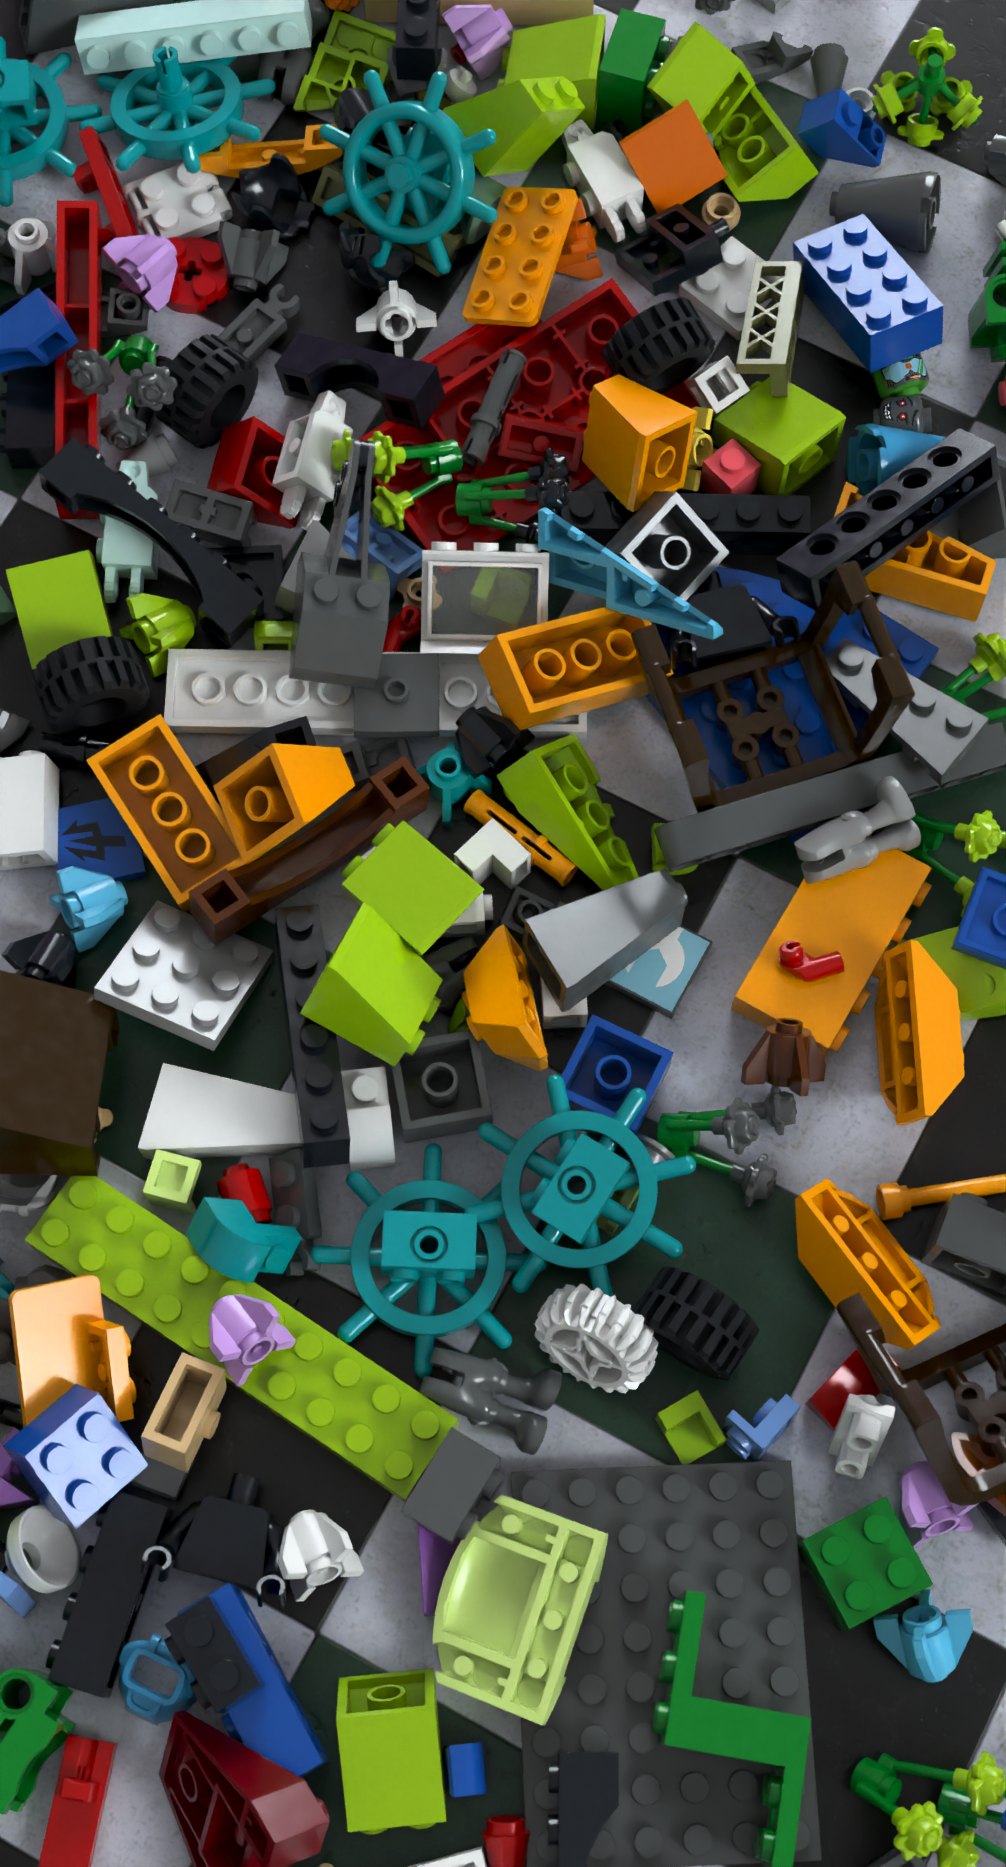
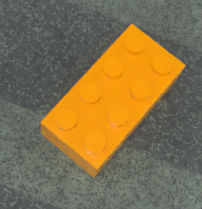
[478,606,673,731]
[86,714,246,912]

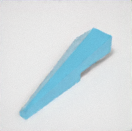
[538,507,723,640]

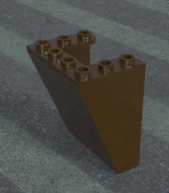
[0,970,120,1176]

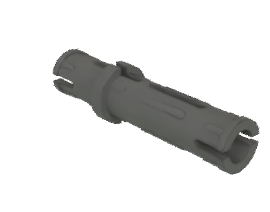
[461,348,527,467]

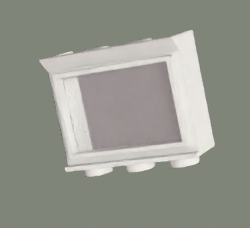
[420,542,549,654]

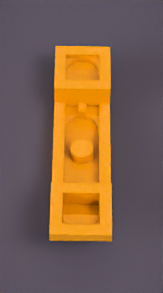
[199,124,344,178]

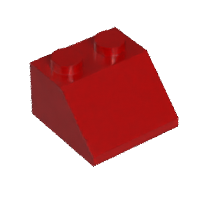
[207,416,301,529]

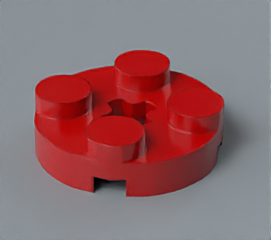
[166,237,231,314]

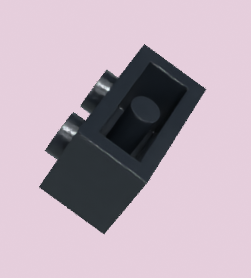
[164,1596,265,1714]

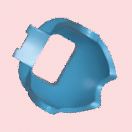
[118,1633,197,1725]

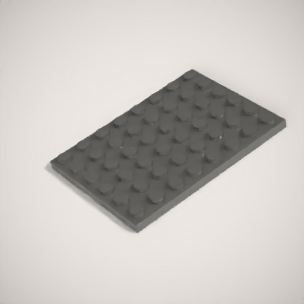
[511,1460,822,1867]

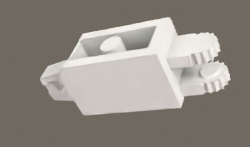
[561,120,647,243]
[272,390,353,531]

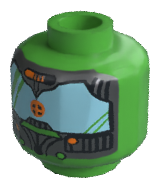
[871,353,929,399]

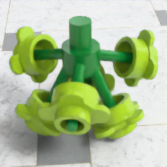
[871,27,983,147]

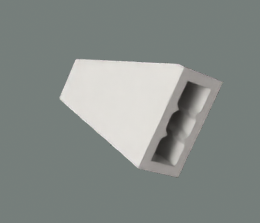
[138,1063,301,1160]

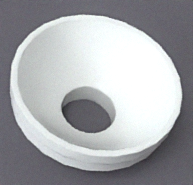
[4,1505,80,1594]

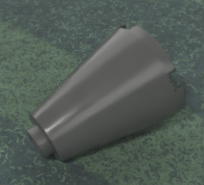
[829,171,941,253]

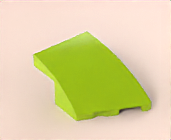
[293,10,396,112]

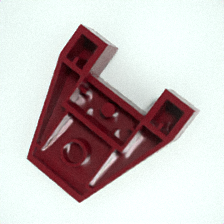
[159,1710,330,1867]

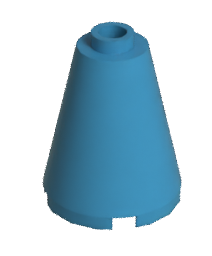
[846,423,946,496]

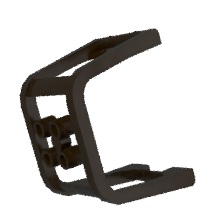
[631,561,915,813]
[836,1293,1006,1506]

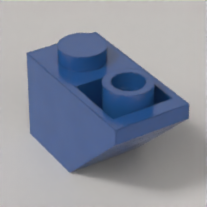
[797,88,887,168]

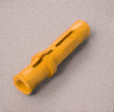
[463,789,579,887]

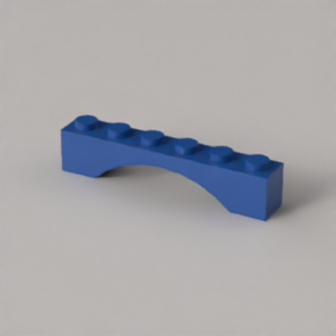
[0,288,79,374]

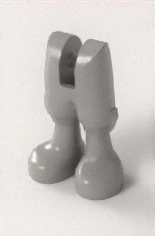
[794,776,921,884]

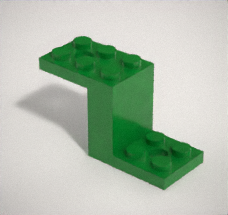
[651,1590,811,1867]

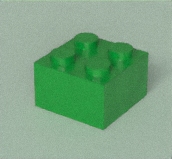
[596,8,670,131]
[797,1496,933,1632]

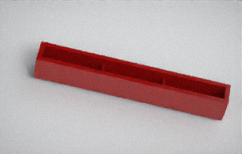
[55,201,102,519]

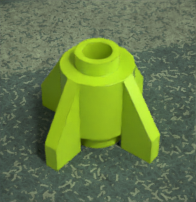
[119,592,196,677]

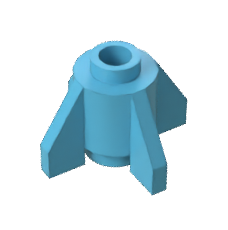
[49,866,128,953]
[873,1589,974,1683]

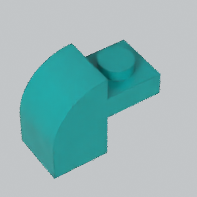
[185,1197,302,1283]

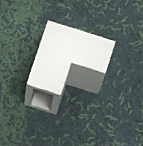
[454,818,531,890]

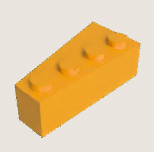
[834,482,997,622]

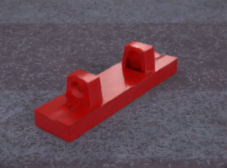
[73,126,139,248]
[38,1734,118,1867]

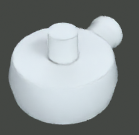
[444,66,477,103]

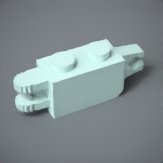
[96,460,160,603]

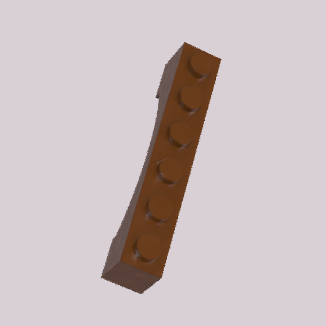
[189,756,430,945]

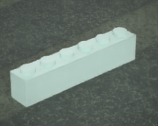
[75,0,313,75]

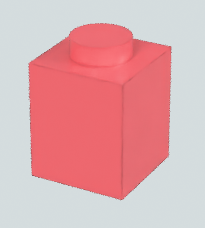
[699,438,761,495]

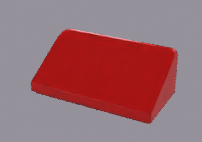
[497,411,586,472]
[805,1349,901,1431]

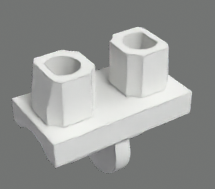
[827,1393,896,1479]

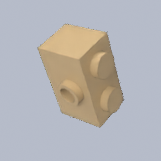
[141,1352,227,1473]

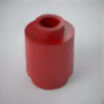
[216,1163,273,1224]

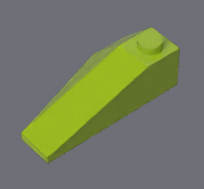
[714,85,819,202]
[497,734,639,891]

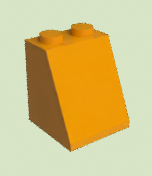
[582,374,697,512]
[213,743,356,864]

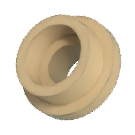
[701,193,741,230]

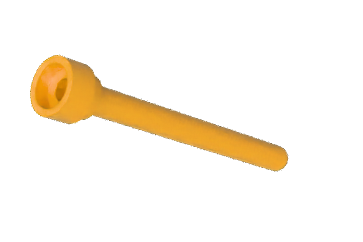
[876,1174,1006,1220]

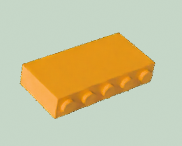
[731,835,932,1059]

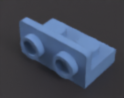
[342,511,423,601]
[722,1393,801,1462]

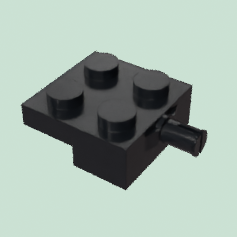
[614,203,730,297]

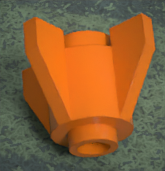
[555,197,603,281]

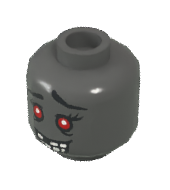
[873,395,932,433]

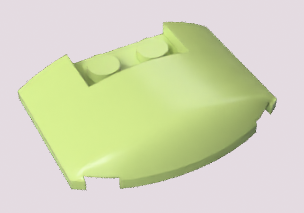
[433,1495,609,1726]

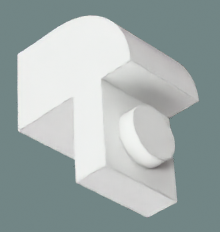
[341,1066,395,1171]

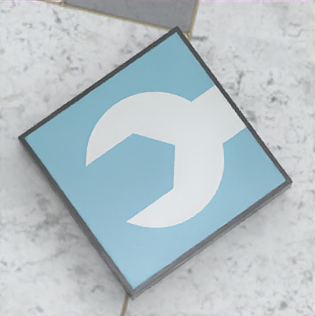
[604,926,713,1019]

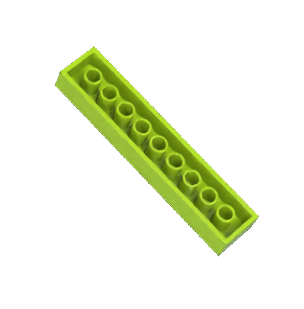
[25,1176,459,1503]

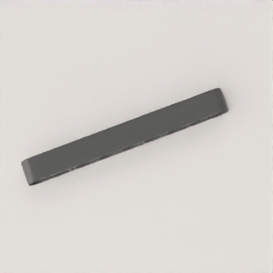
[654,722,1006,872]

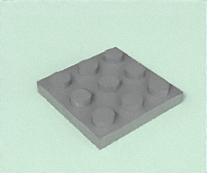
[94,900,274,1051]

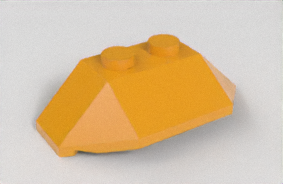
[462,924,548,1071]
[874,940,965,1126]
[795,1179,941,1350]

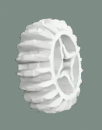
[534,1284,659,1393]

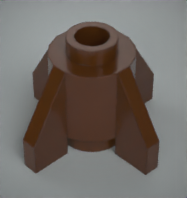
[741,1018,826,1096]

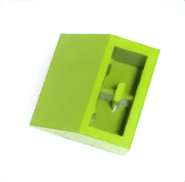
[647,21,755,140]

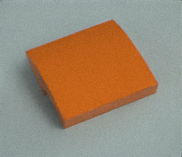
[618,100,727,214]

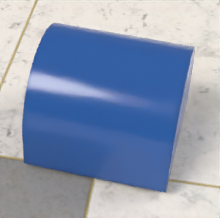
[442,1742,487,1797]

